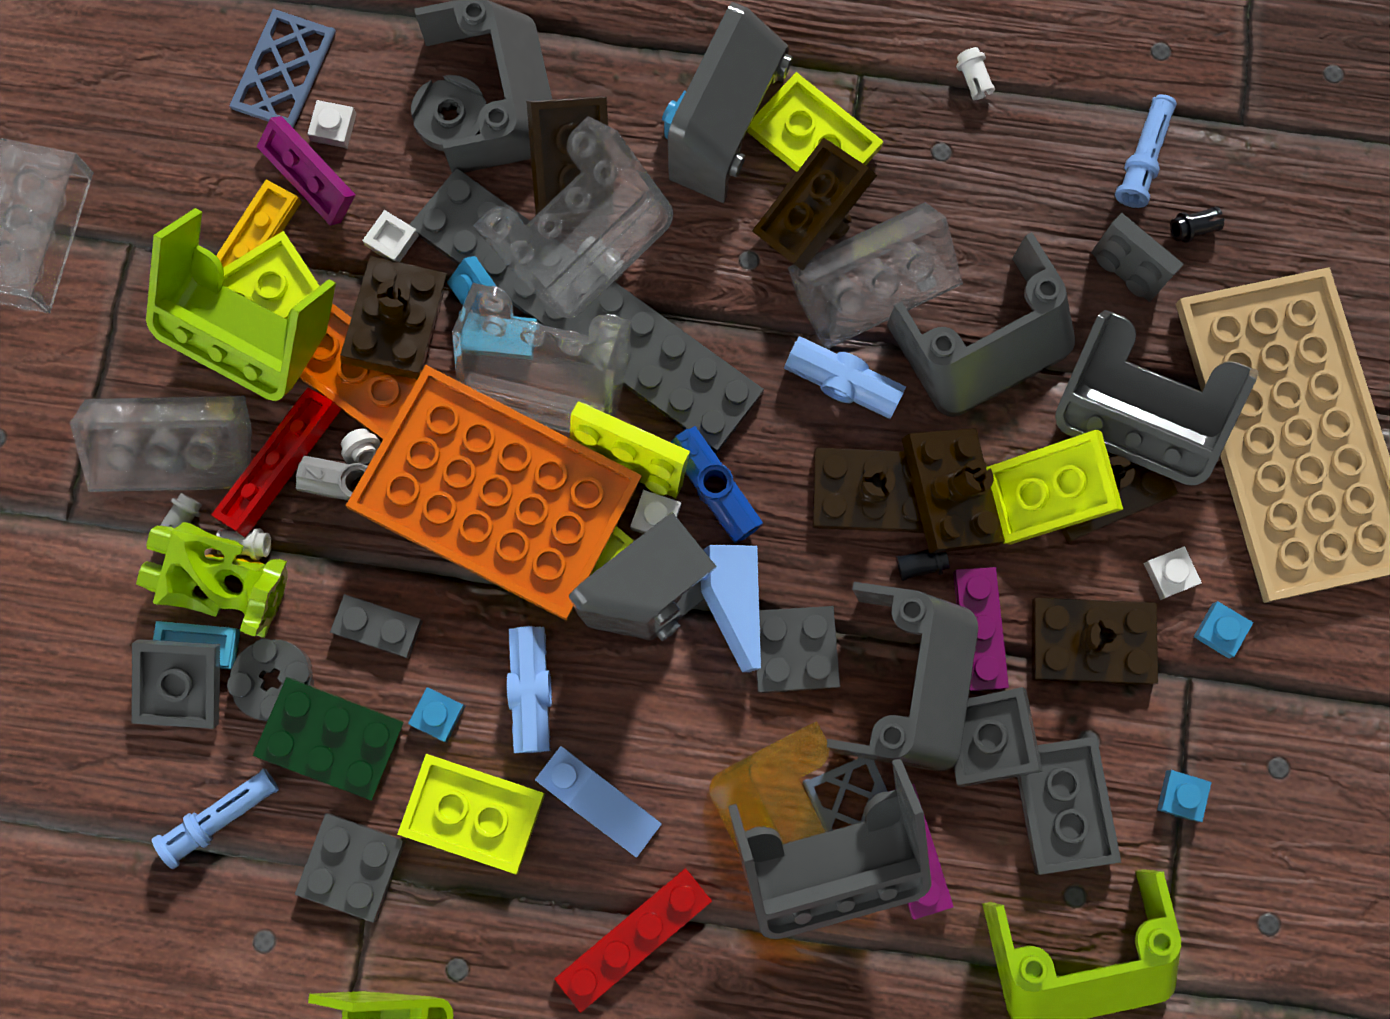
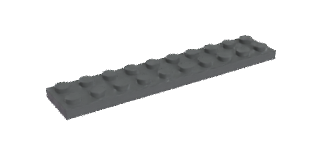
[409,168,764,454]

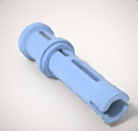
[1115,94,1177,208]
[152,768,279,869]

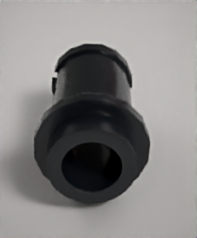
[1170,206,1224,243]
[896,549,950,581]

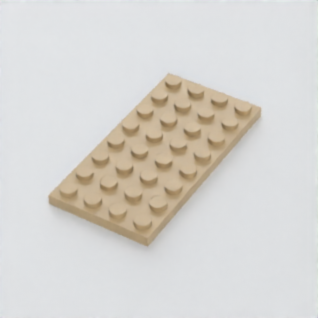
[1176,267,1390,603]

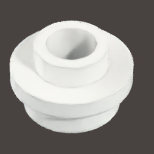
[341,429,381,464]

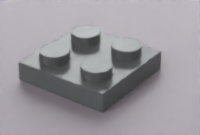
[1091,213,1184,302]
[756,606,840,693]
[132,639,220,729]
[954,687,1043,787]
[295,813,406,922]

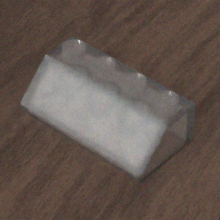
[788,202,963,349]
[70,396,252,492]

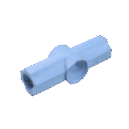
[784,336,906,419]
[507,626,552,753]

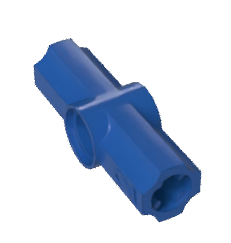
[671,426,764,544]

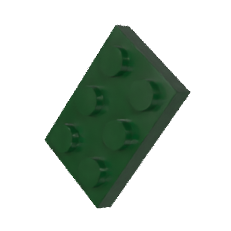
[253,677,404,801]

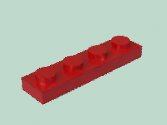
[211,387,341,538]
[554,868,712,1013]

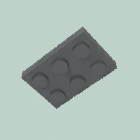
[1017,736,1121,875]

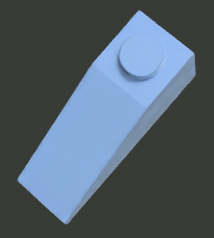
[700,545,761,672]
[535,746,662,858]

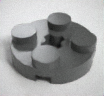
[411,75,487,151]
[227,639,314,721]

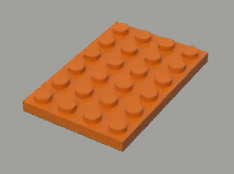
[346,365,642,621]

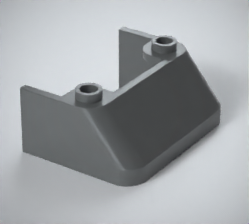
[414,0,552,173]
[668,2,793,203]
[887,232,1075,417]
[569,512,717,641]
[826,582,979,771]
[728,758,931,939]

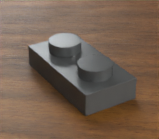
[330,594,423,659]

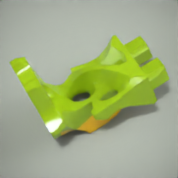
[136,522,288,638]

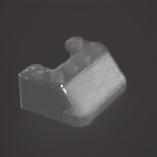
[473,116,673,318]
[452,283,631,433]

